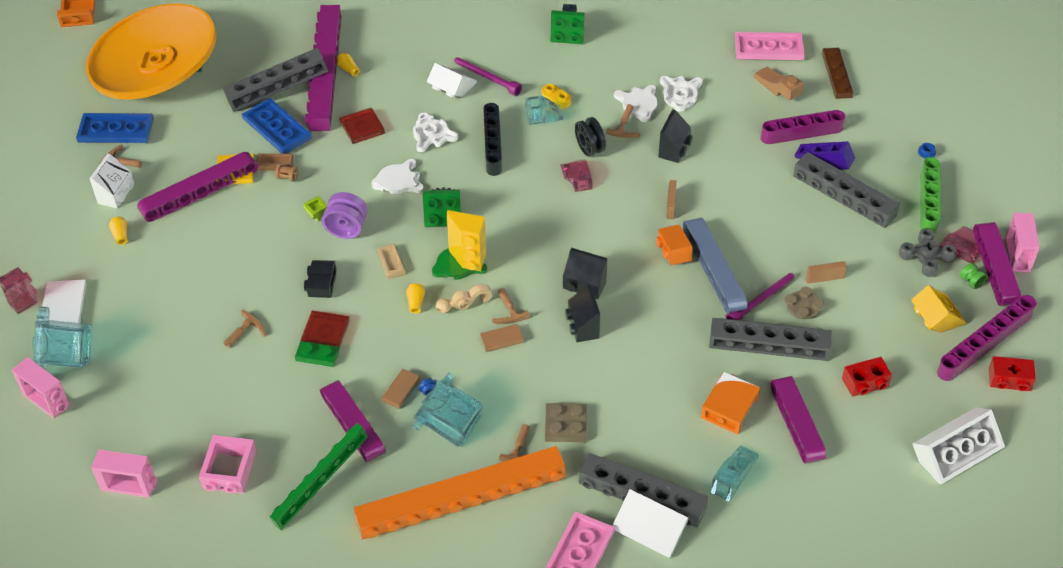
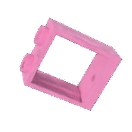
[1005,213,1040,272]
[12,357,70,418]
[199,435,257,493]
[91,450,157,497]

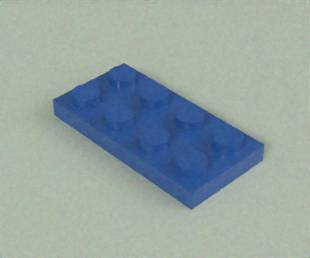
[242,98,312,154]
[76,113,154,143]

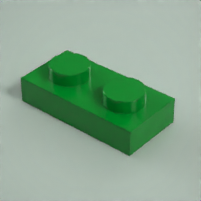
[295,341,339,367]

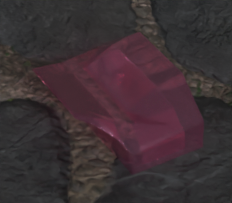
[560,159,593,192]
[939,226,980,263]

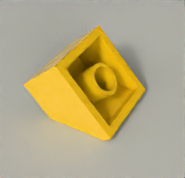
[911,285,967,333]

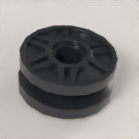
[575,117,606,157]

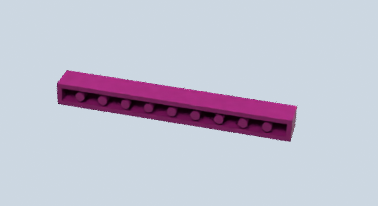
[305,5,342,131]

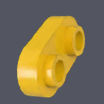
[541,84,571,109]

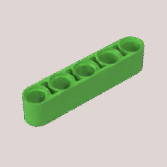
[920,157,941,233]

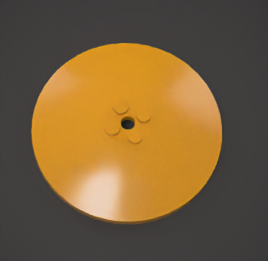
[86,3,217,99]

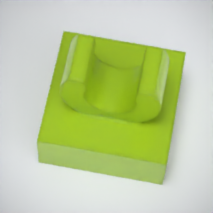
[303,196,327,221]

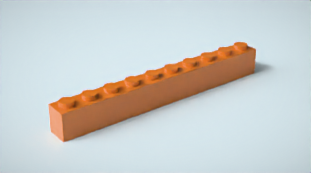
[353,446,565,540]

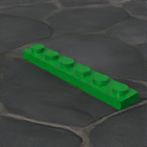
[269,423,368,530]

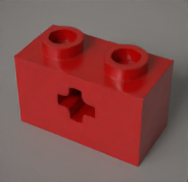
[989,356,1036,391]

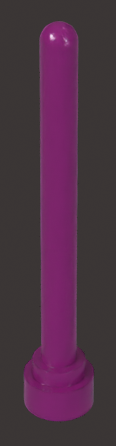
[454,57,522,96]
[725,273,794,320]

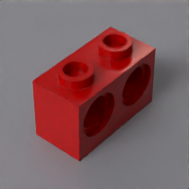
[842,356,892,397]

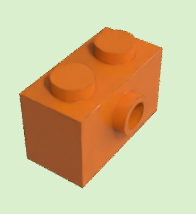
[656,224,692,266]

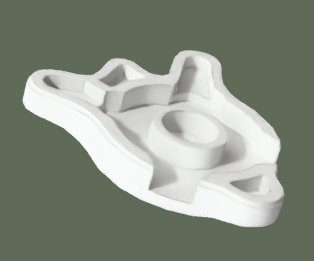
[660,76,703,111]
[614,85,657,122]
[413,113,458,152]
[371,159,424,195]

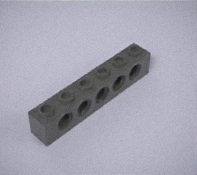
[223,48,329,112]
[793,152,900,228]
[709,318,831,361]
[579,453,708,528]

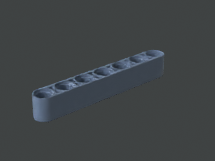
[683,217,747,314]

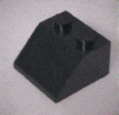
[658,109,693,163]
[563,247,607,299]
[565,284,600,343]

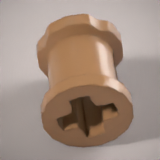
[275,163,298,182]

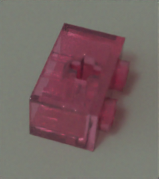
[0,267,38,314]

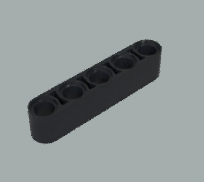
[483,103,502,176]

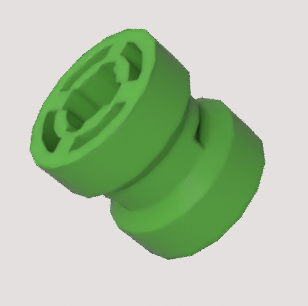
[960,262,988,289]

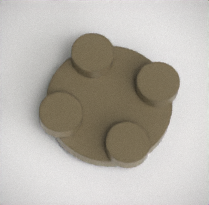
[785,286,824,319]

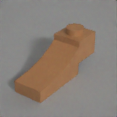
[754,66,804,101]

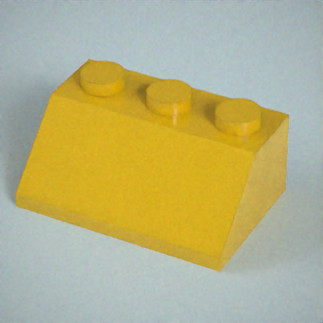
[447,210,486,271]

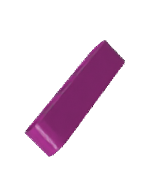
[760,110,845,144]
[973,222,1021,306]
[770,376,826,464]
[320,380,386,462]

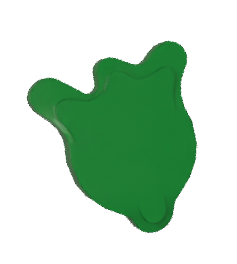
[432,248,487,280]

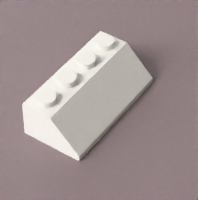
[912,407,1005,484]

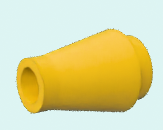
[336,53,360,76]
[109,217,128,245]
[406,283,425,314]

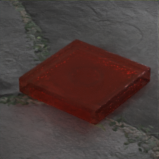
[339,107,385,144]
[300,310,350,349]

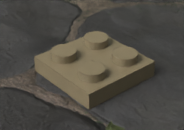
[545,403,587,443]

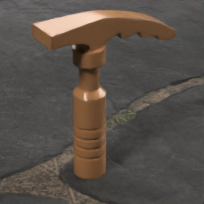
[606,104,640,138]
[99,144,142,168]
[492,288,530,324]
[223,309,266,348]
[499,424,530,462]

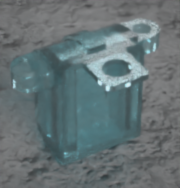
[32,306,92,370]
[412,372,483,447]

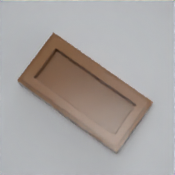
[256,153,294,171]
[666,180,677,219]
[806,261,847,284]
[480,324,523,352]
[382,369,420,409]

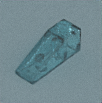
[711,445,759,502]

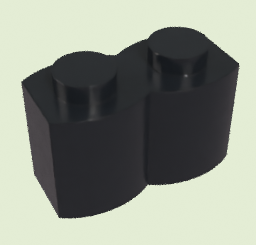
[304,260,337,298]

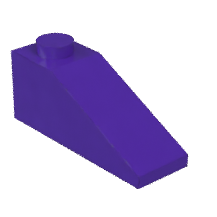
[794,141,855,170]

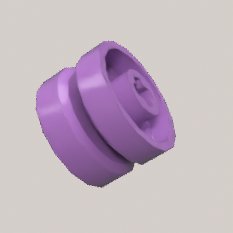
[322,192,368,239]

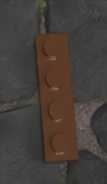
[822,47,853,99]

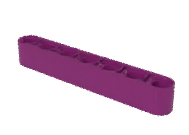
[137,152,258,222]
[937,295,1037,381]

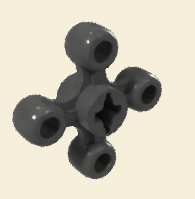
[899,228,957,277]

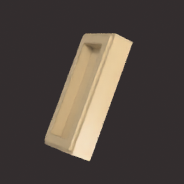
[377,244,406,279]

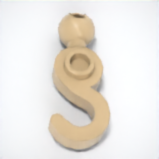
[436,284,492,313]

